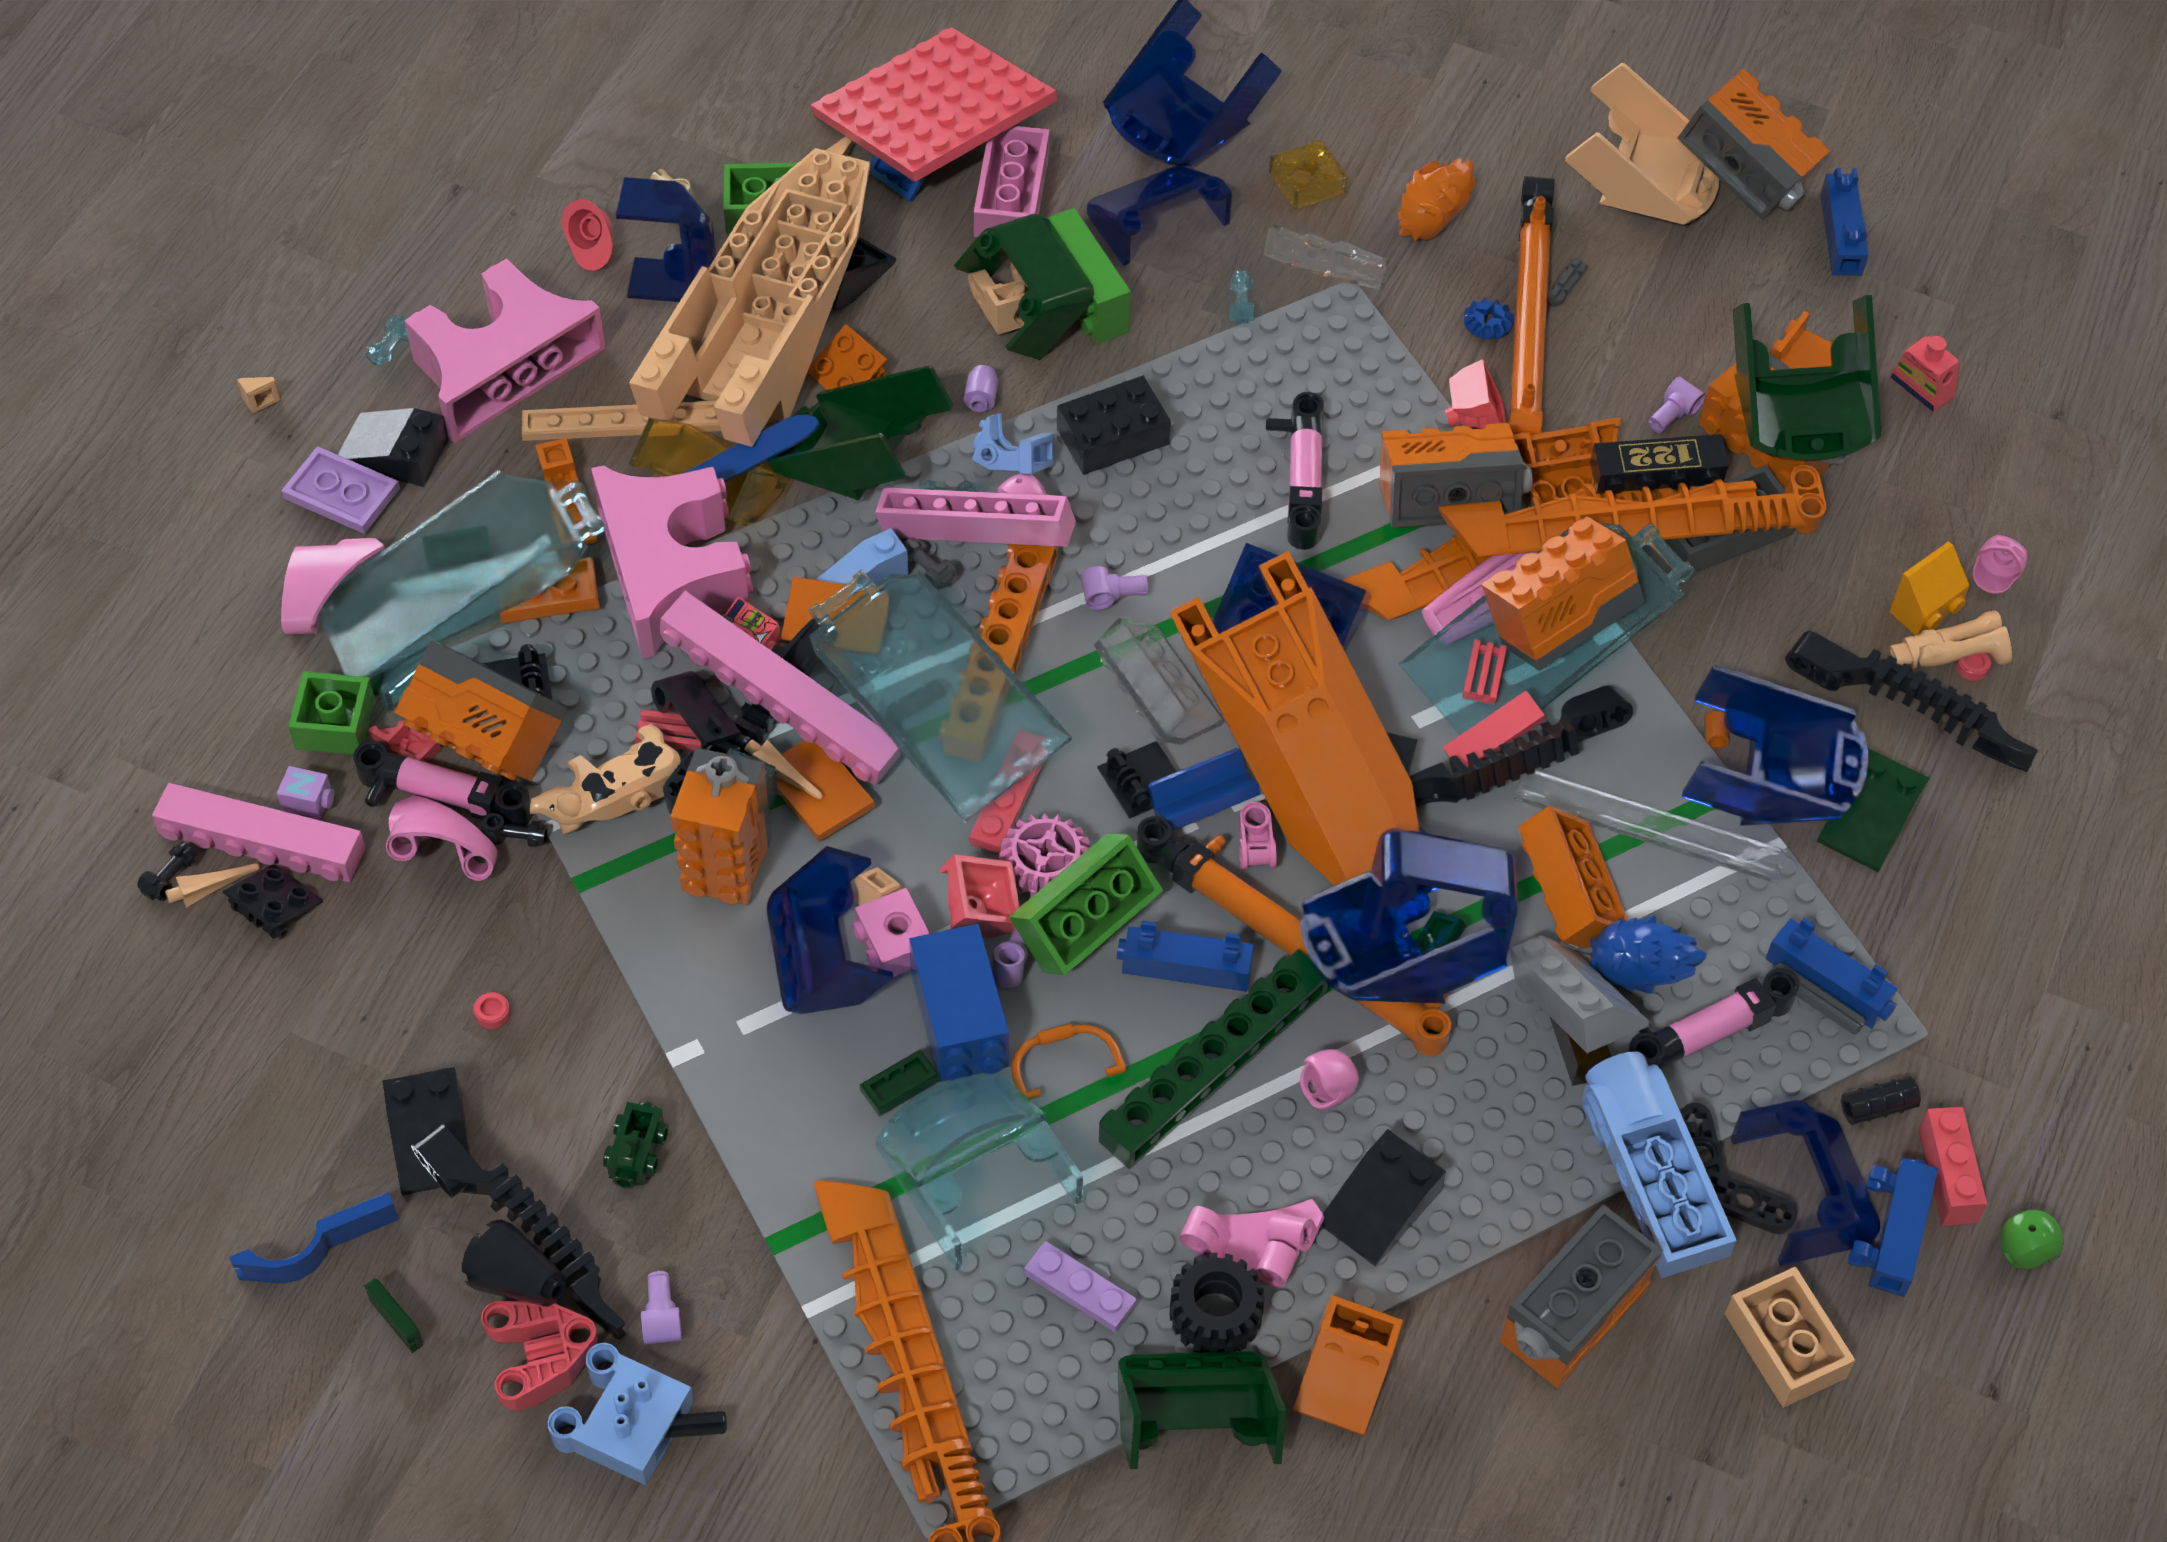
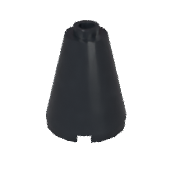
[461,1219,566,1307]

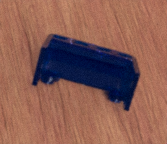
[616,177,716,302]
[1359,828,1518,964]
[767,846,894,1014]
[1730,1100,1881,1266]

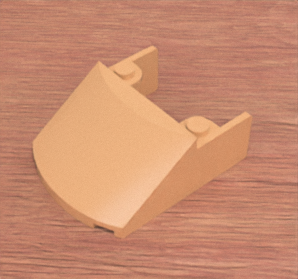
[1565,63,1720,225]

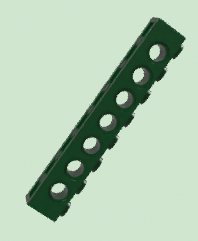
[1099,949,1329,1170]

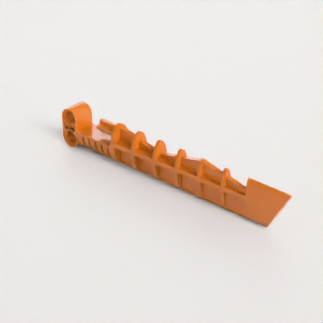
[1438,465,1826,557]
[1335,483,1695,620]
[814,1180,1001,1542]

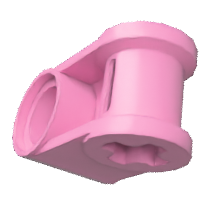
[1238,802,1277,870]

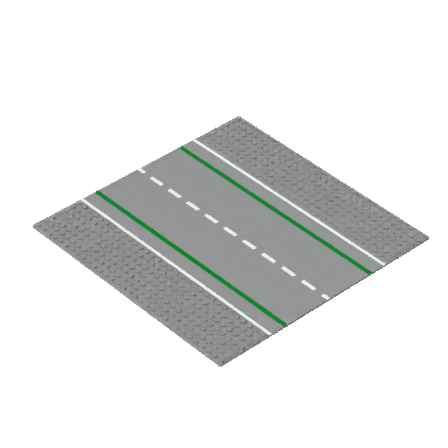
[451,280,1928,1541]

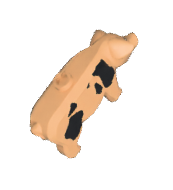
[530,724,681,835]

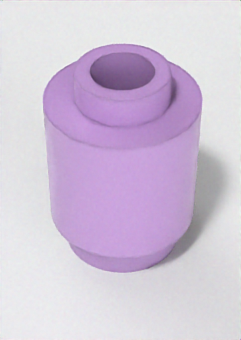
[963,365,999,412]

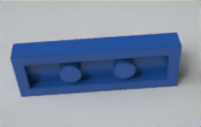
[1148,748,1261,831]

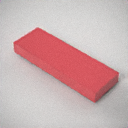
[1443,691,1546,768]

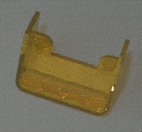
[629,417,790,526]

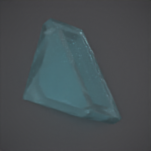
[380,652,425,713]

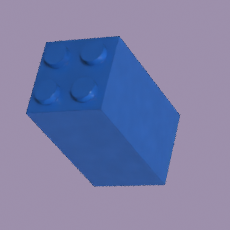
[909,924,1009,1082]

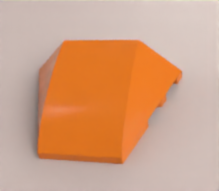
[1513,417,1621,504]

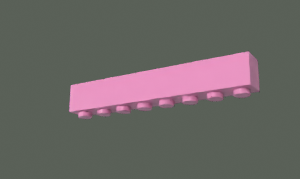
[659,590,903,786]

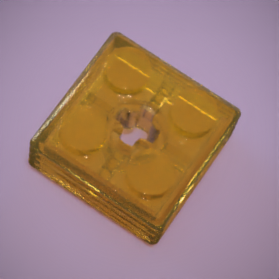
[1269,140,1348,209]

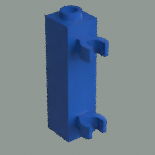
[1820,168,1868,276]
[1765,918,1898,1029]
[1117,921,1254,992]
[1847,1158,1938,1297]

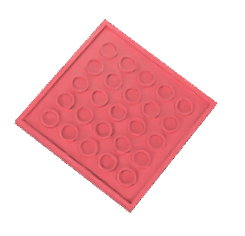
[811,27,1058,182]

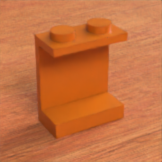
[1770,311,1832,369]

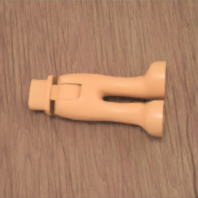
[1889,610,2012,669]

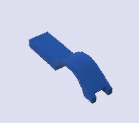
[229,1192,399,1284]

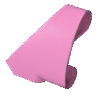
[281,538,385,635]
[386,795,497,881]
[1179,1199,1324,1288]

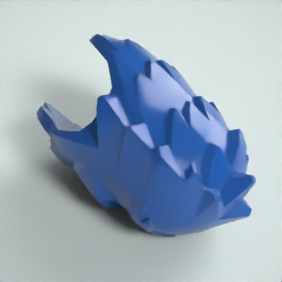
[1590,915,1706,994]

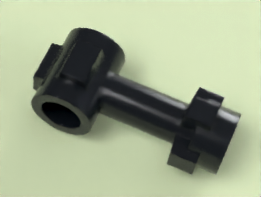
[481,813,548,847]
[137,841,198,901]

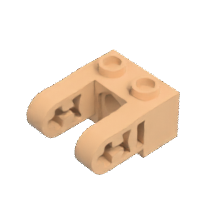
[968,262,1029,335]

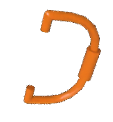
[1011,1023,1127,1101]

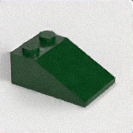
[1817,748,1929,873]

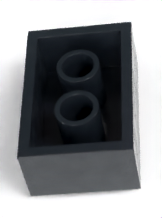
[1057,375,1171,475]

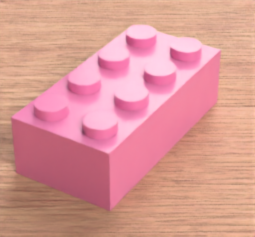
[974,126,1050,237]

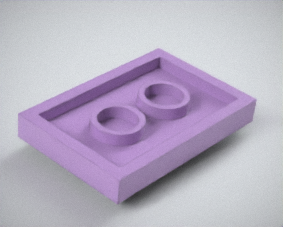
[281,446,400,534]

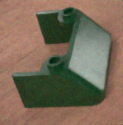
[954,214,1094,360]
[1117,1351,1286,1469]

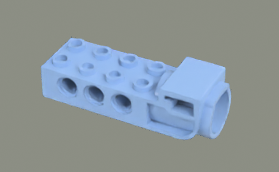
[1581,1052,1737,1278]

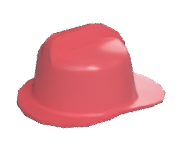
[562,199,613,271]

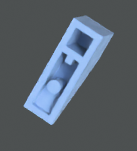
[816,528,908,589]

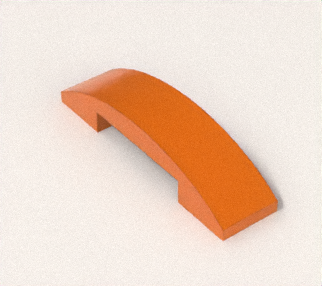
[535,438,598,550]

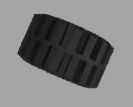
[1169,1252,1265,1353]

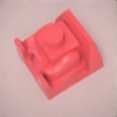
[1446,360,1507,429]
[940,854,1020,939]

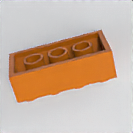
[1518,805,1628,949]

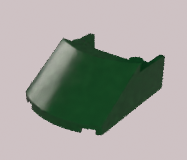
[1733,295,1881,461]
[768,365,954,501]

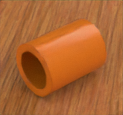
[1704,711,1729,749]

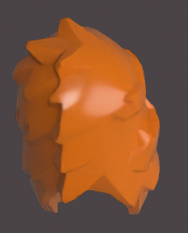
[1397,158,1475,241]

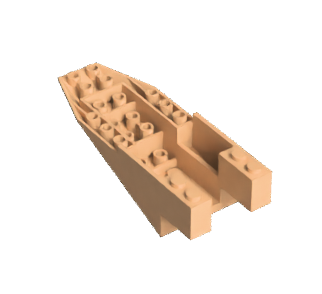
[629,148,870,447]

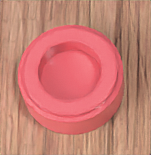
[1956,653,1991,681]
[473,992,510,1029]

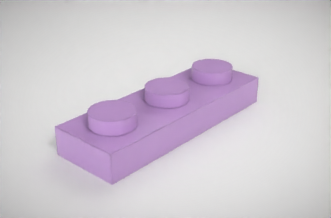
[1024,1241,1137,1333]

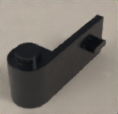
[651,671,740,747]

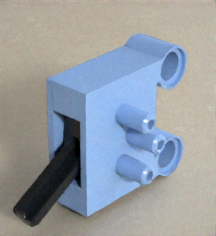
[547,1343,727,1485]

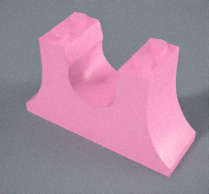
[404,258,606,444]
[591,465,753,659]

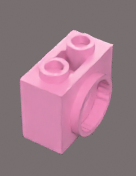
[852,888,930,981]

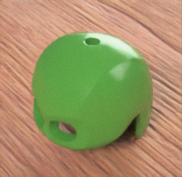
[2001,1210,2064,1269]

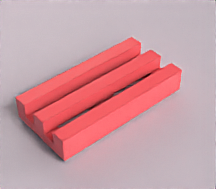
[1462,639,1507,705]
[634,709,703,751]

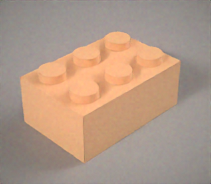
[1724,1266,1856,1408]

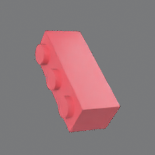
[1918,1107,1987,1226]

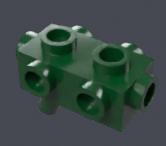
[603,1102,669,1189]

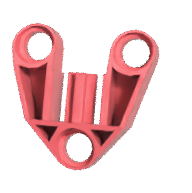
[481,1301,598,1410]

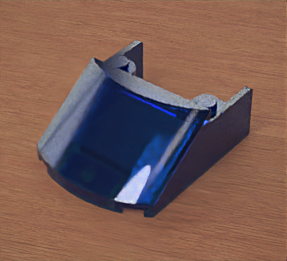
[1103,0,1282,166]
[1682,665,1868,826]
[1300,840,1508,1004]

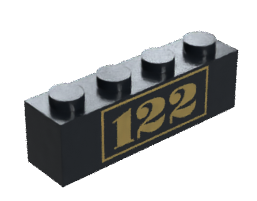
[1590,434,1729,494]

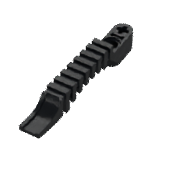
[663,618,838,814]
[1785,631,2039,772]
[1409,685,1633,808]
[411,1124,626,1340]

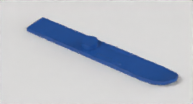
[682,415,820,483]

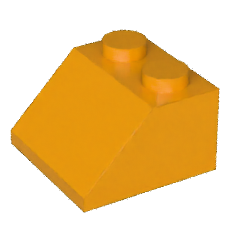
[1889,541,1970,635]

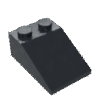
[831,236,896,310]
[337,408,449,487]
[382,1067,471,1195]
[1321,1129,1446,1267]

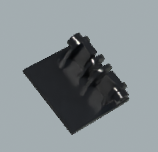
[481,644,552,700]
[1097,741,1177,819]
[223,865,323,939]

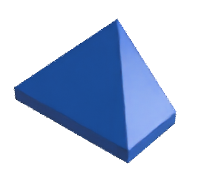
[869,155,926,202]

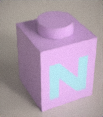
[276,766,335,820]

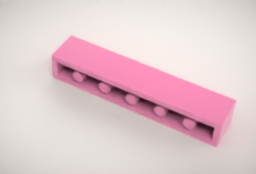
[875,488,1076,547]
[152,783,366,883]

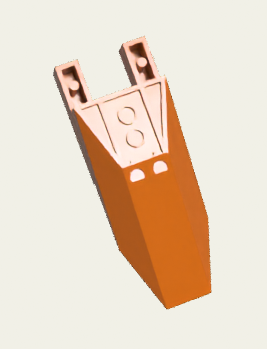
[1169,551,1427,915]

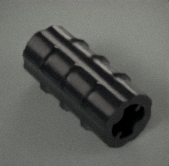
[1841,1076,1921,1125]

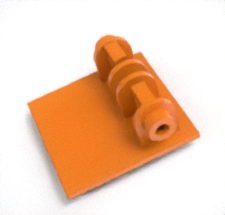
[807,324,888,390]

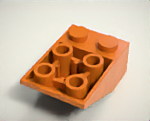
[1292,1295,1403,1436]

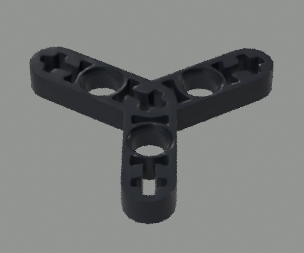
[1639,1102,1797,1234]

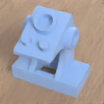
[972,413,1055,474]

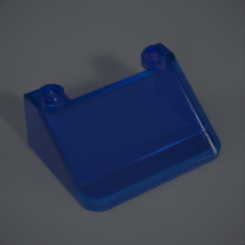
[1087,166,1232,266]

